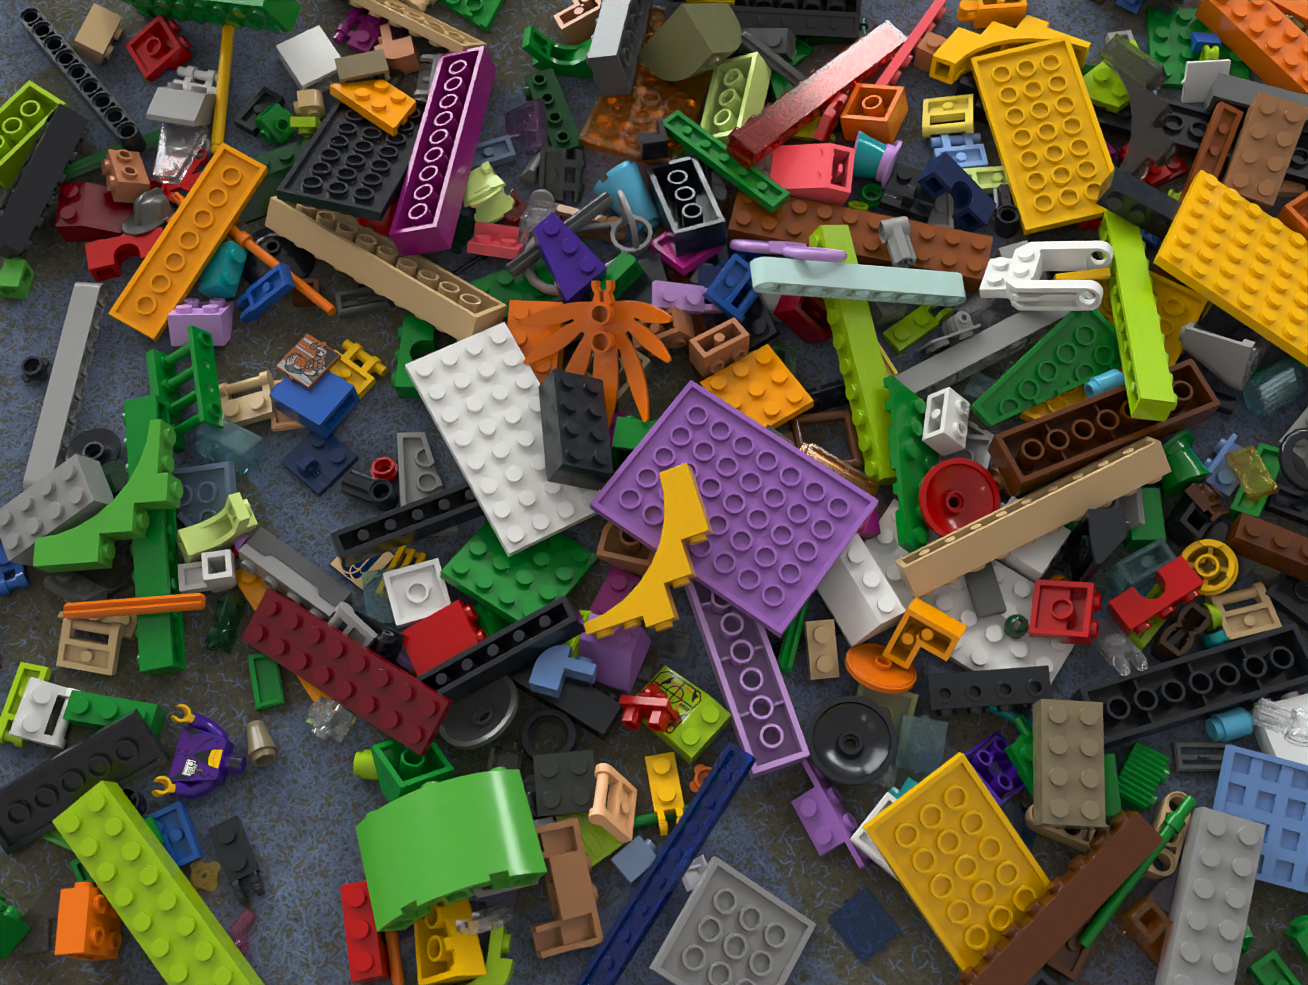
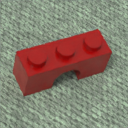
[85,227,164,282]
[1106,555,1204,638]
[340,880,391,985]

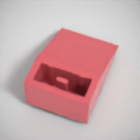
[769,143,855,207]

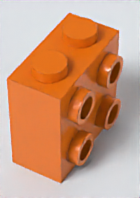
[54,882,122,961]

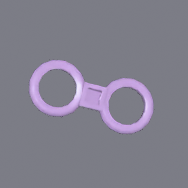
[729,239,847,262]

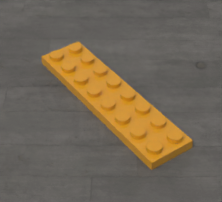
[108,142,269,342]

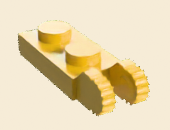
[645,752,686,836]

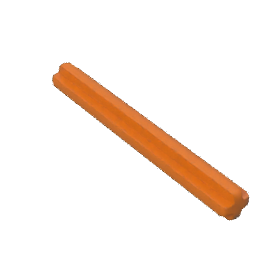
[63,593,206,620]

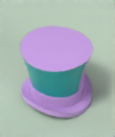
[852,130,902,190]

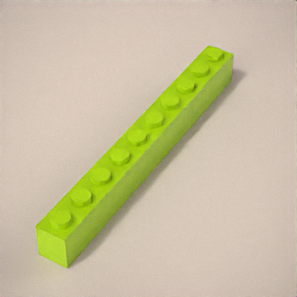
[1098,210,1177,422]
[808,225,897,487]

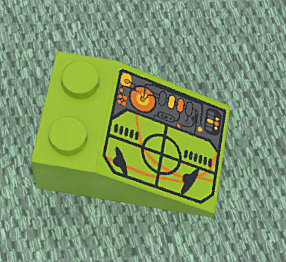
[637,665,731,765]

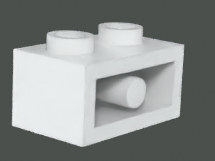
[922,387,970,456]

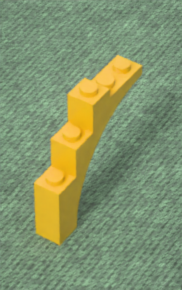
[929,15,1091,84]
[583,463,713,639]

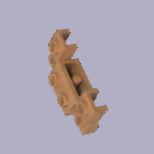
[530,818,604,959]

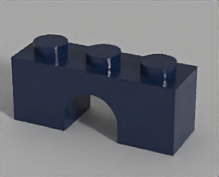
[917,151,997,232]

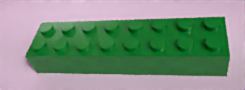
[122,0,302,34]

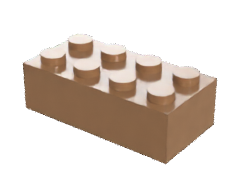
[1221,92,1308,212]

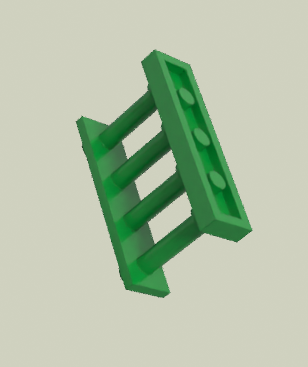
[146,325,225,453]

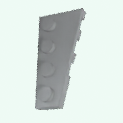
[397,432,458,536]

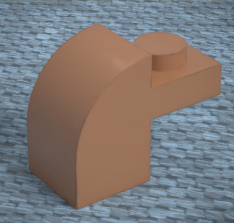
[374,23,422,75]

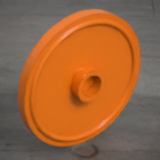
[845,643,917,694]

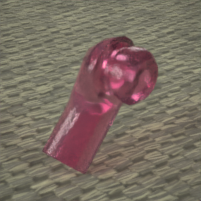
[227,908,258,956]

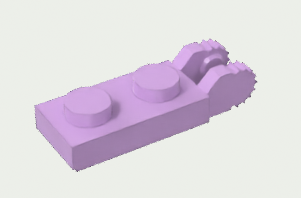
[652,280,722,315]

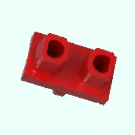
[619,683,679,732]

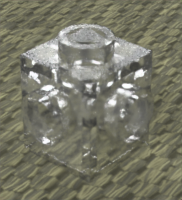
[304,696,357,743]

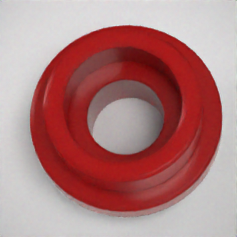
[371,457,399,482]

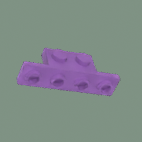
[791,757,874,869]

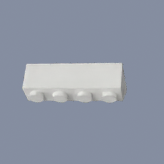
[817,533,906,647]

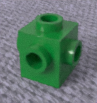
[252,103,294,145]

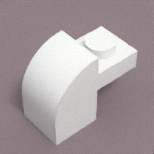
[178,549,237,594]

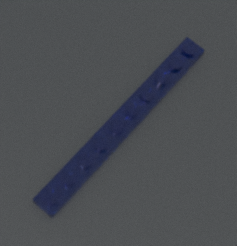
[575,742,757,985]

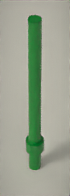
[1077,795,1198,949]

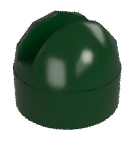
[1004,614,1029,639]

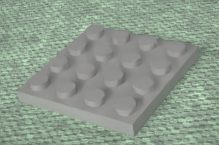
[649,857,816,985]

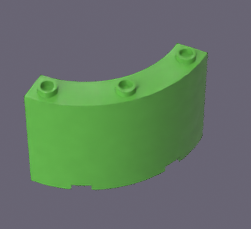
[356,767,547,932]

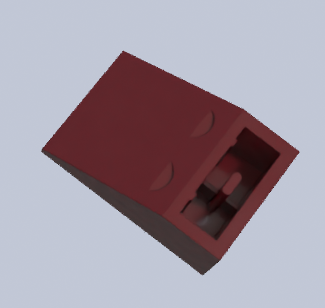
[773,295,832,344]

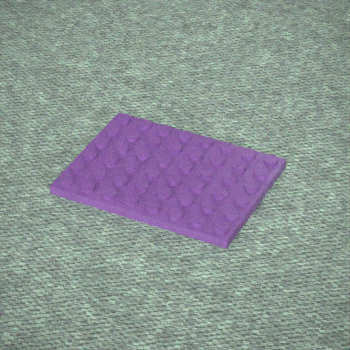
[590,380,879,638]

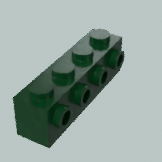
[522,68,585,160]

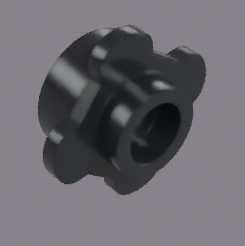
[21,356,49,382]

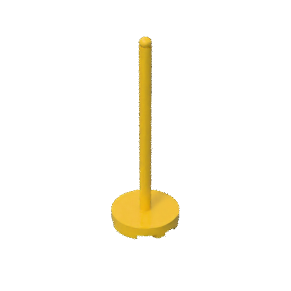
[210,25,235,155]

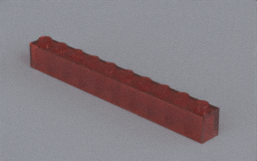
[725,20,908,171]

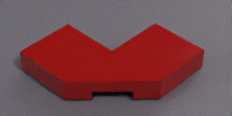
[813,92,850,143]

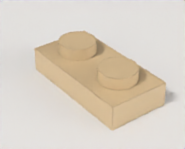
[803,619,840,680]

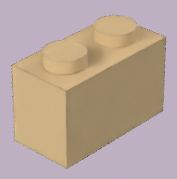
[73,3,124,65]

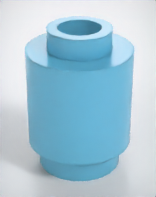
[1084,369,1125,399]
[1205,706,1254,743]

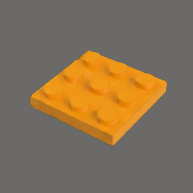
[700,344,814,431]

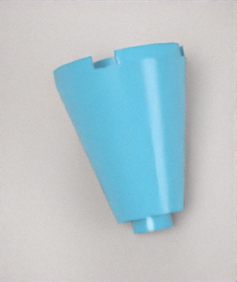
[593,160,660,233]

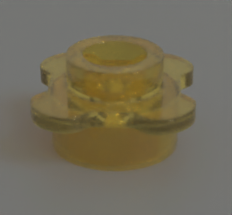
[189,860,221,892]

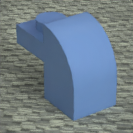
[529,645,597,698]

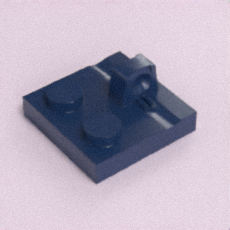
[280,431,359,497]

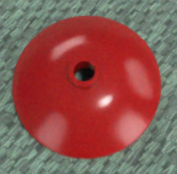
[919,458,1001,538]

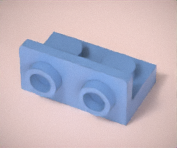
[1203,433,1254,500]

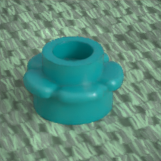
[1201,629,1230,649]

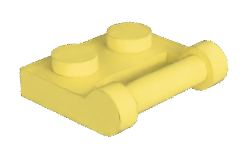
[922,94,974,139]

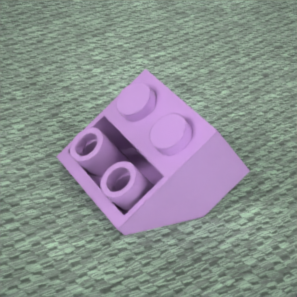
[167,298,234,346]

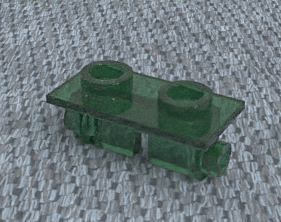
[204,591,246,654]

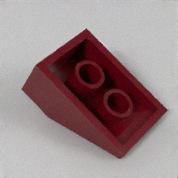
[55,182,134,242]

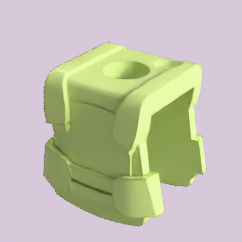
[463,161,516,223]

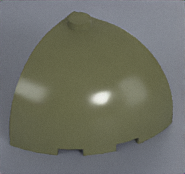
[638,3,742,81]

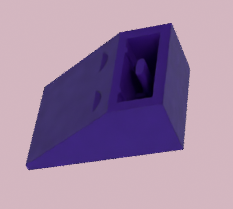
[964,731,1026,807]

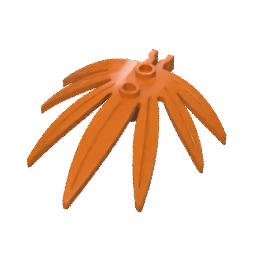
[519,280,673,430]

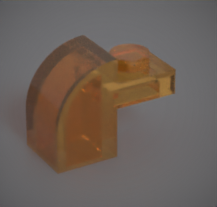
[1117,897,1173,967]

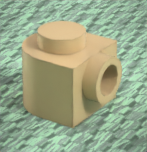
[293,89,326,120]

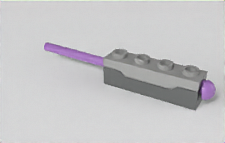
[235,527,415,674]

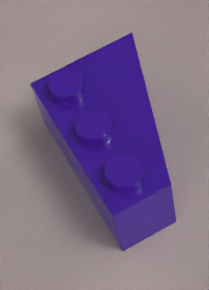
[533,212,607,304]

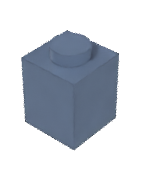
[611,835,659,887]

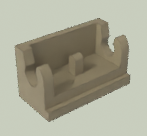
[334,49,390,84]

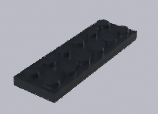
[0,708,170,855]

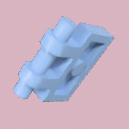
[929,132,988,168]

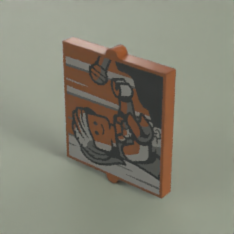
[276,333,341,390]

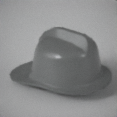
[122,187,177,235]

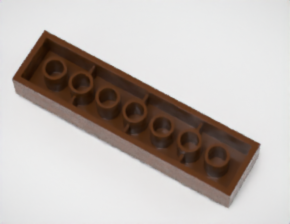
[987,358,1221,497]

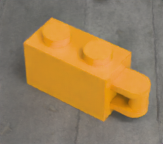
[956,0,1028,29]

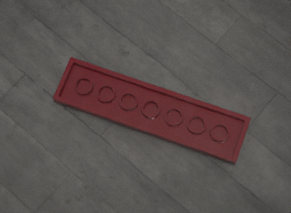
[241,588,453,756]

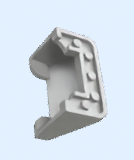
[1178,321,1272,391]

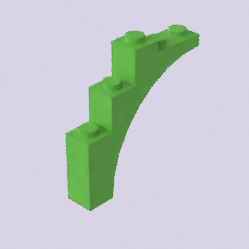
[33,419,183,573]

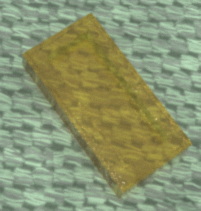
[1225,444,1278,502]

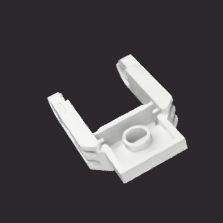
[979,241,1114,311]

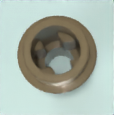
[246,720,278,767]

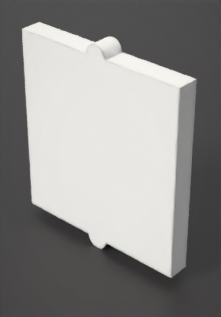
[1181,59,1231,103]

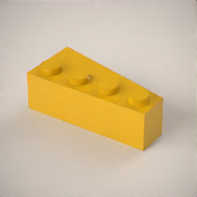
[414,898,487,985]

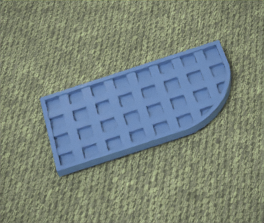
[1213,745,1308,893]

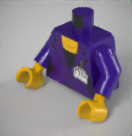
[152,704,246,799]

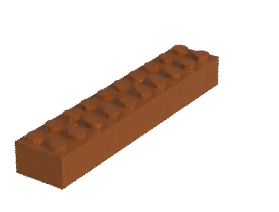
[727,189,993,296]

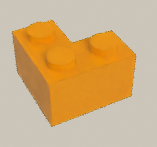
[882,597,967,670]

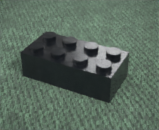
[646,155,727,257]
[538,369,614,491]

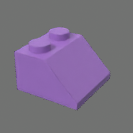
[579,613,652,693]

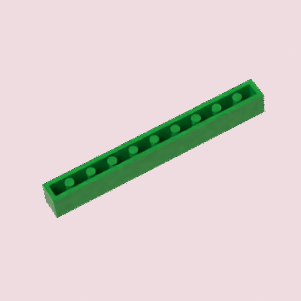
[123,394,186,676]

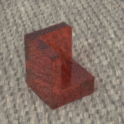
[500,189,532,228]

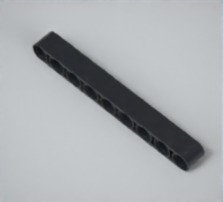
[19,7,146,153]

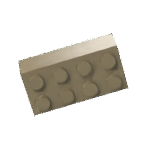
[1033,699,1106,830]

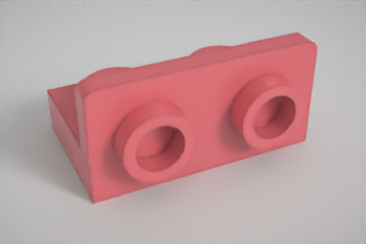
[467,221,526,259]

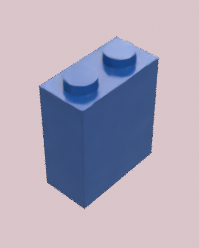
[269,371,360,439]

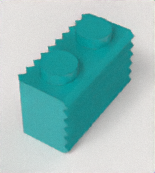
[198,240,248,300]

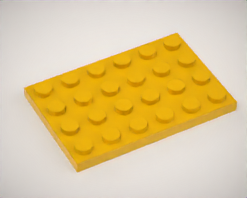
[862,752,1050,973]

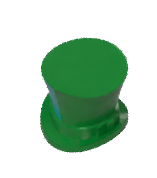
[1160,430,1213,498]

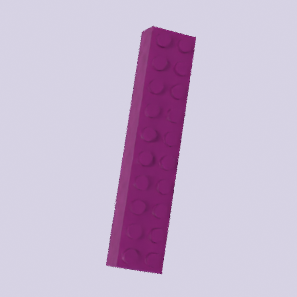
[389,46,497,256]

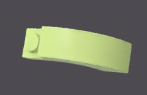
[176,492,258,563]

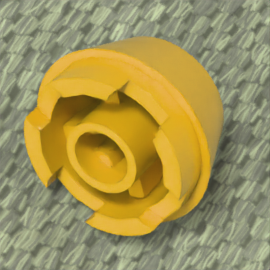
[1181,539,1238,595]

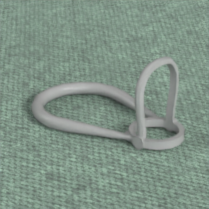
[523,190,653,296]

